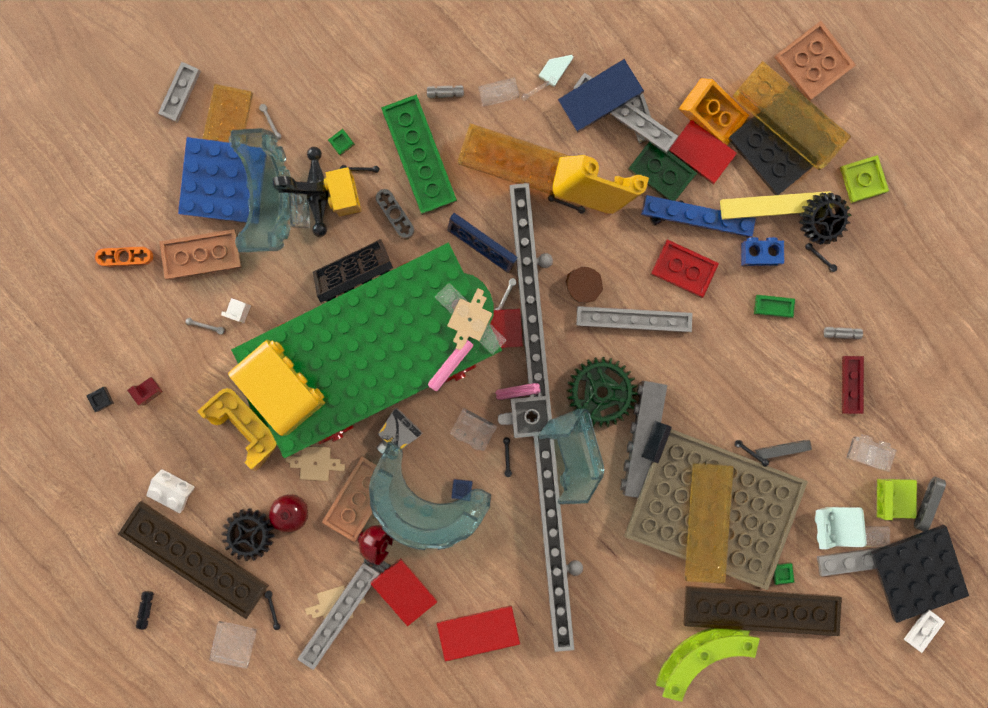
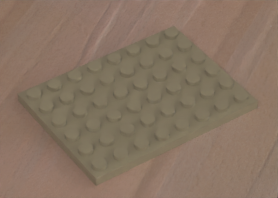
[624,429,808,590]

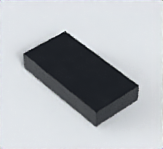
[642,421,672,463]

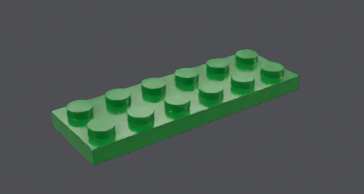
[381,94,457,215]

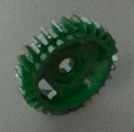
[566,357,638,428]

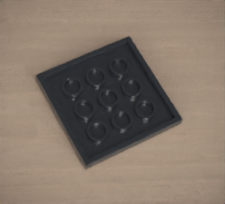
[728,89,836,195]
[313,239,393,303]
[870,524,969,623]

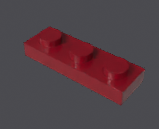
[842,356,864,414]

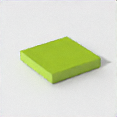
[840,155,889,203]

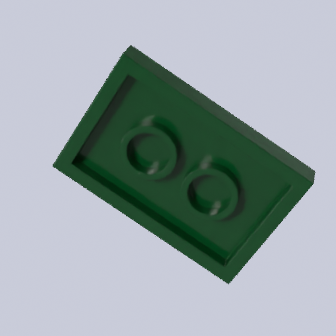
[628,142,697,201]

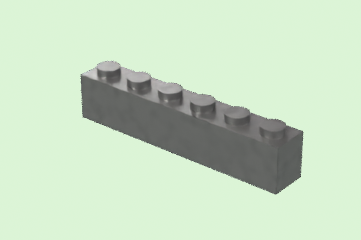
[620,381,667,498]

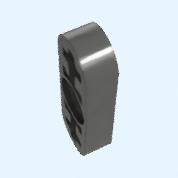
[376,189,414,239]
[755,440,812,459]
[914,477,946,532]

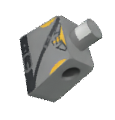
[376,408,423,455]

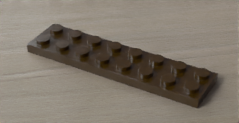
[118,501,269,619]
[684,586,842,636]

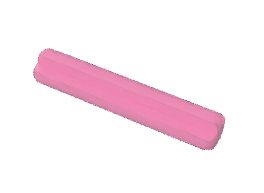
[428,340,473,391]
[495,383,540,400]

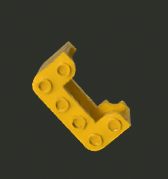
[228,340,325,436]

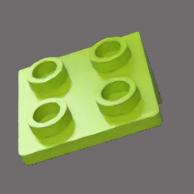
[877,479,917,520]

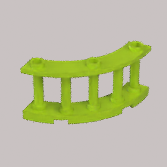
[656,628,760,702]

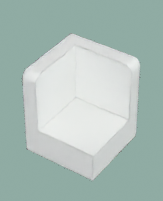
[221,298,251,323]

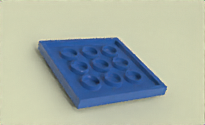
[178,137,265,224]

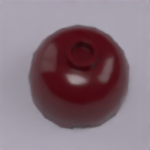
[269,494,309,533]
[358,525,394,565]

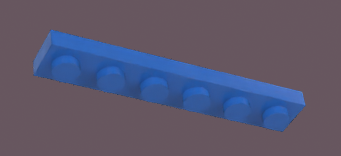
[641,195,756,237]

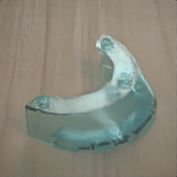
[229,128,293,252]
[369,441,492,550]

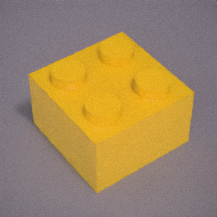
[324,167,362,217]

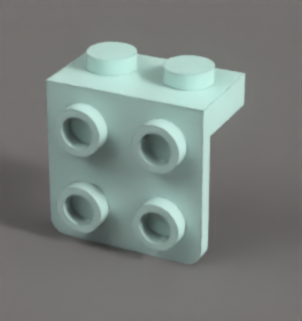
[815,507,867,549]

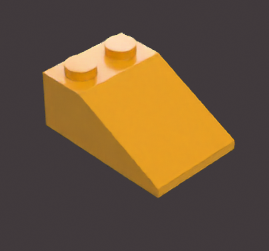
[679,78,749,145]

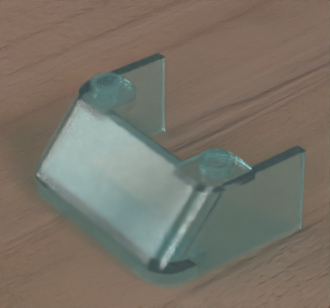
[538,408,604,504]

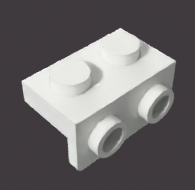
[146,470,195,513]

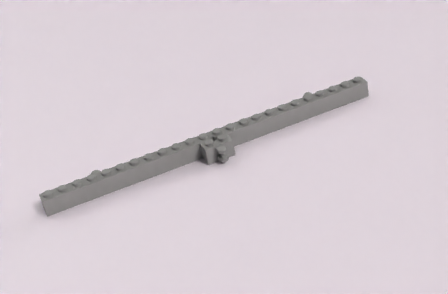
[497,183,583,652]

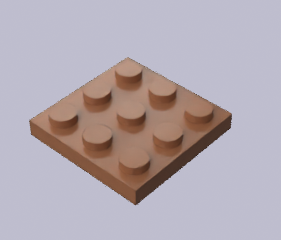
[774,21,856,101]

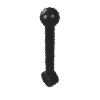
[340,165,380,173]
[548,194,585,214]
[805,243,837,272]
[503,437,512,477]
[735,440,769,467]
[264,590,281,630]

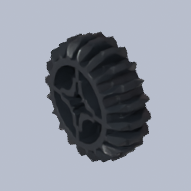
[799,192,852,245]
[221,508,275,561]

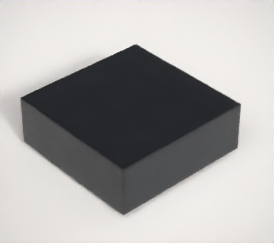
[86,387,114,412]

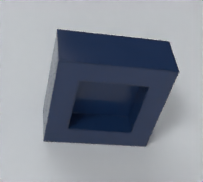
[451,479,473,501]

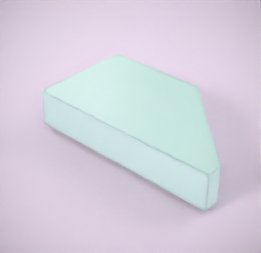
[539,55,574,87]

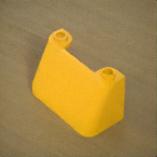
[553,155,649,214]
[197,388,277,472]

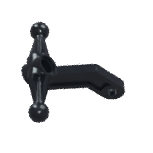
[273,147,328,237]

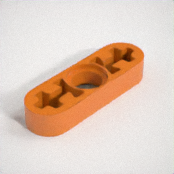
[95,247,153,267]

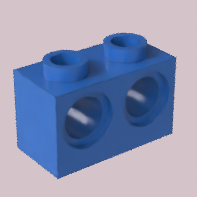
[741,237,784,266]

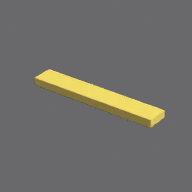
[720,191,833,220]

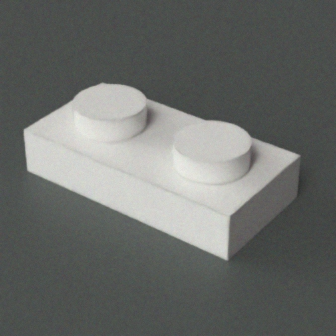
[904,610,945,653]

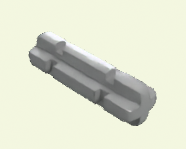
[427,85,464,98]
[824,327,863,339]

